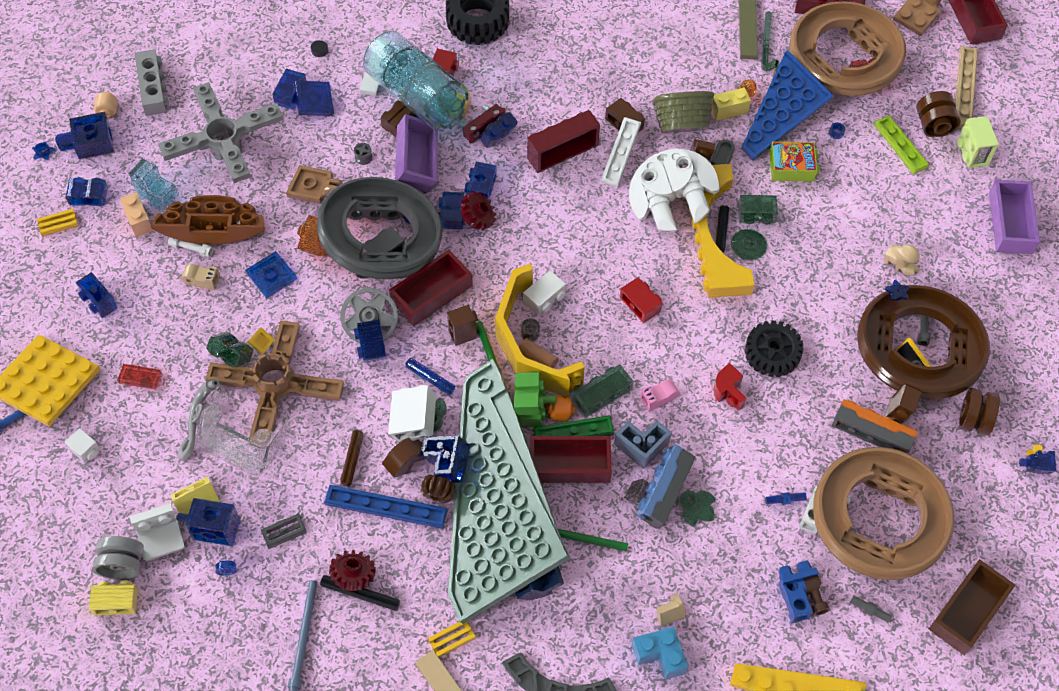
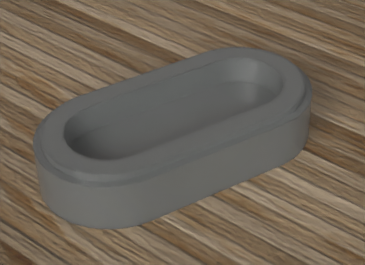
[711,139,735,165]

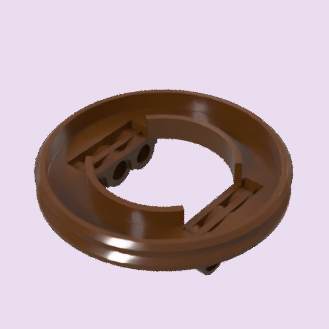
[857,285,990,399]

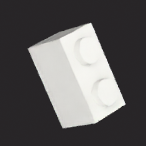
[523,271,566,316]

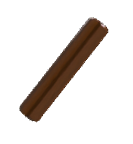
[340,430,364,486]

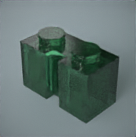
[738,195,778,225]

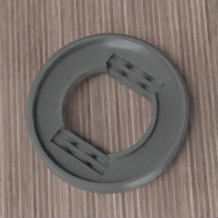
[317,177,443,280]

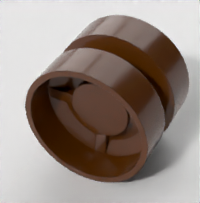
[916,91,961,137]

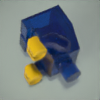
[1019,445,1056,474]

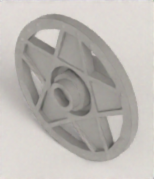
[340,288,398,345]

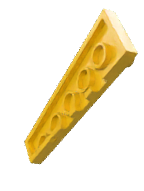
[729,663,866,691]

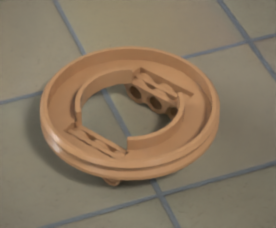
[789,1,906,96]
[813,447,954,580]

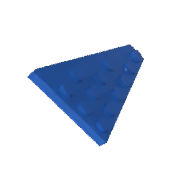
[741,50,833,161]

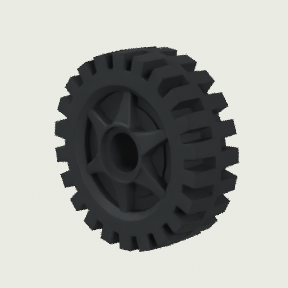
[745,320,804,377]

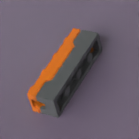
[831,399,918,454]

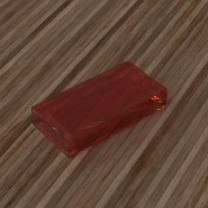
[117,363,162,390]

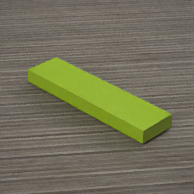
[874,115,929,175]

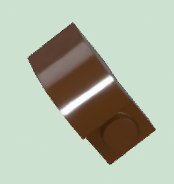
[690,139,715,162]
[382,438,431,478]

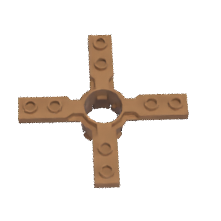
[205,320,344,446]

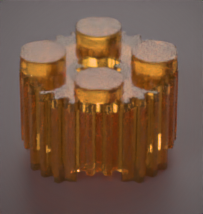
[297,215,327,256]

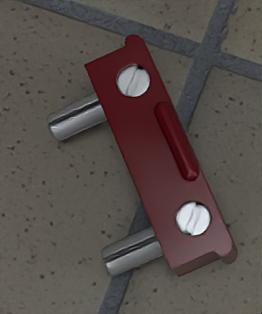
[459,104,507,144]

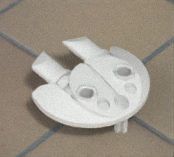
[629,149,719,231]

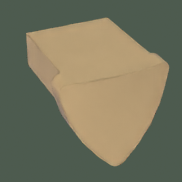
[656,593,686,627]

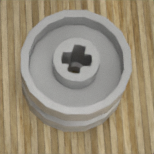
[92,536,144,580]

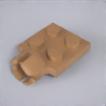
[893,0,941,36]
[286,165,343,204]

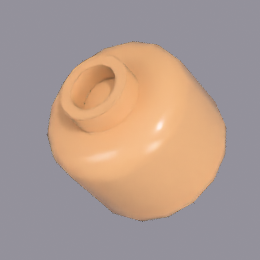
[94,92,118,118]

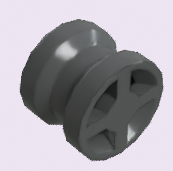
[354,143,372,165]

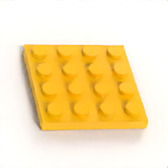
[0,334,101,427]

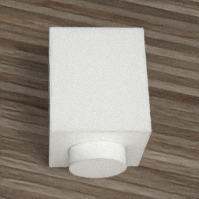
[65,428,100,464]

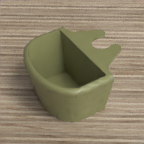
[652,91,714,133]

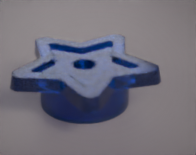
[32,141,55,160]
[885,280,909,301]

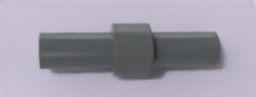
[850,595,892,623]

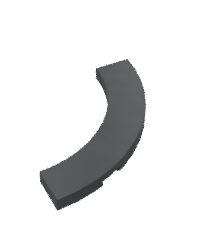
[502,652,617,691]

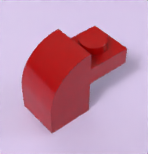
[713,363,747,411]

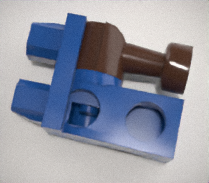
[778,560,830,624]

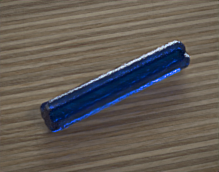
[405,358,455,395]

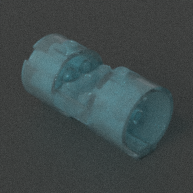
[363,31,469,130]

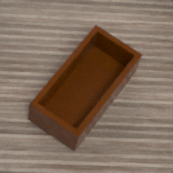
[928,559,1016,656]

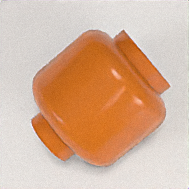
[545,395,575,422]

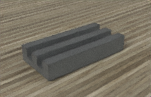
[261,513,307,549]

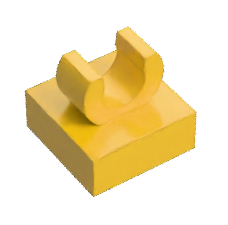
[247,327,275,355]

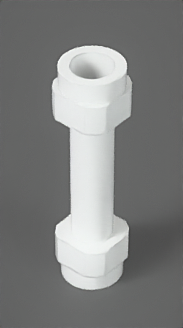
[168,237,213,258]

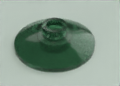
[731,229,767,260]

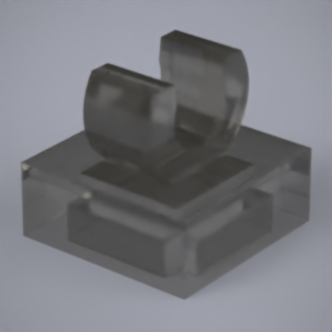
[624,479,649,503]

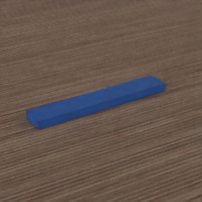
[324,485,448,529]

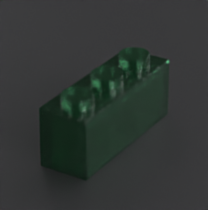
[572,364,634,418]

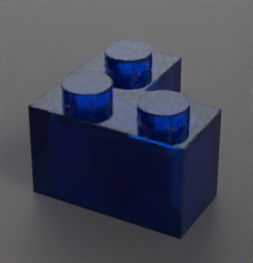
[421,436,471,483]

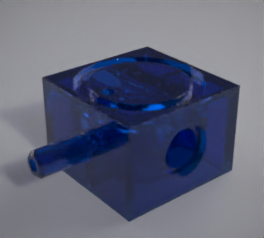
[176,498,241,547]

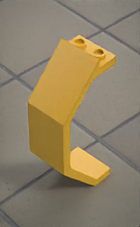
[495,263,585,397]

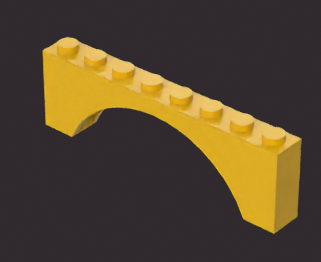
[689,164,755,298]

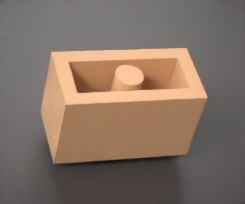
[119,192,153,237]

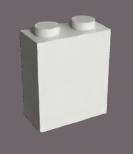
[388,385,436,442]

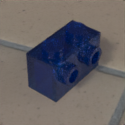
[75,272,118,318]

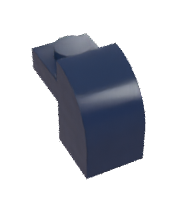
[515,566,564,600]

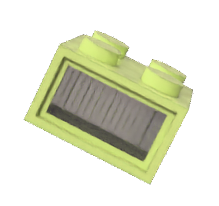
[957,116,999,168]

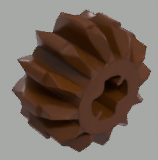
[420,474,456,503]

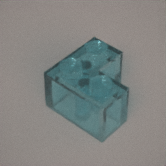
[129,158,179,210]

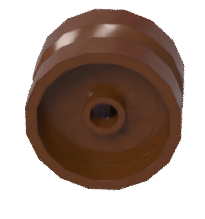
[959,388,1000,436]

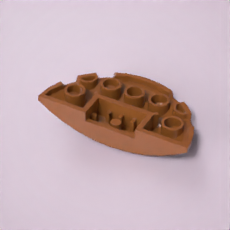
[151,195,265,245]

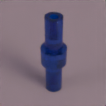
[765,492,807,505]

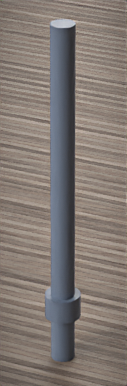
[288,580,318,691]

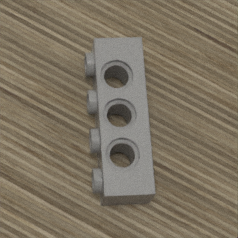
[135,49,169,116]

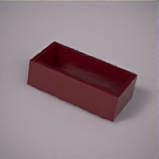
[948,0,1008,44]
[527,110,600,173]
[389,249,473,327]
[530,436,612,483]

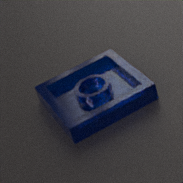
[294,80,334,116]
[245,251,297,298]

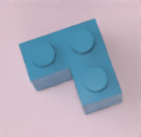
[631,626,688,680]

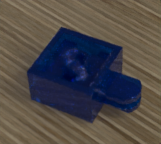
[55,112,114,159]

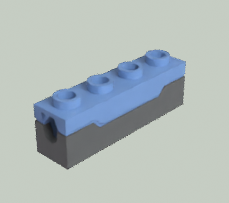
[636,444,696,528]

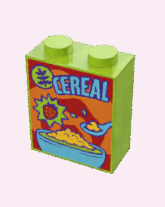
[769,142,820,181]

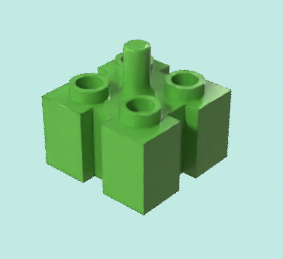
[514,372,557,427]

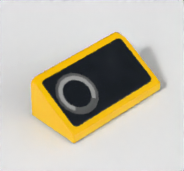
[896,337,931,367]

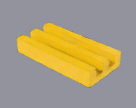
[37,209,78,236]
[428,622,476,658]

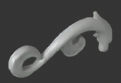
[178,379,219,461]

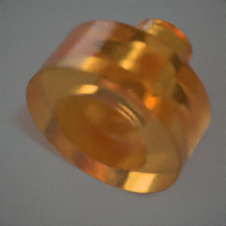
[738,79,757,97]

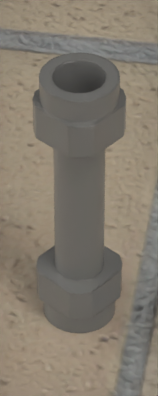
[917,315,930,346]

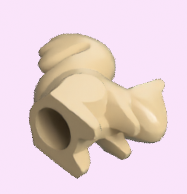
[885,244,920,276]

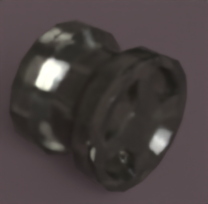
[521,318,540,341]

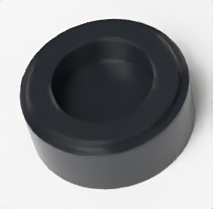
[311,40,328,57]

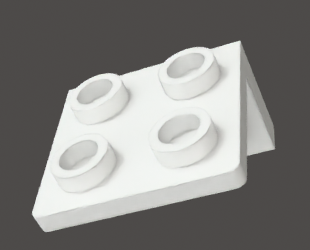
[130,503,185,562]

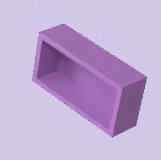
[395,114,438,193]
[989,180,1040,254]

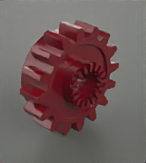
[460,191,497,231]
[329,550,376,591]

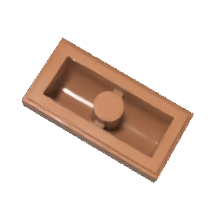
[519,338,559,368]

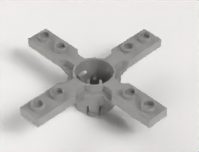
[158,82,284,183]

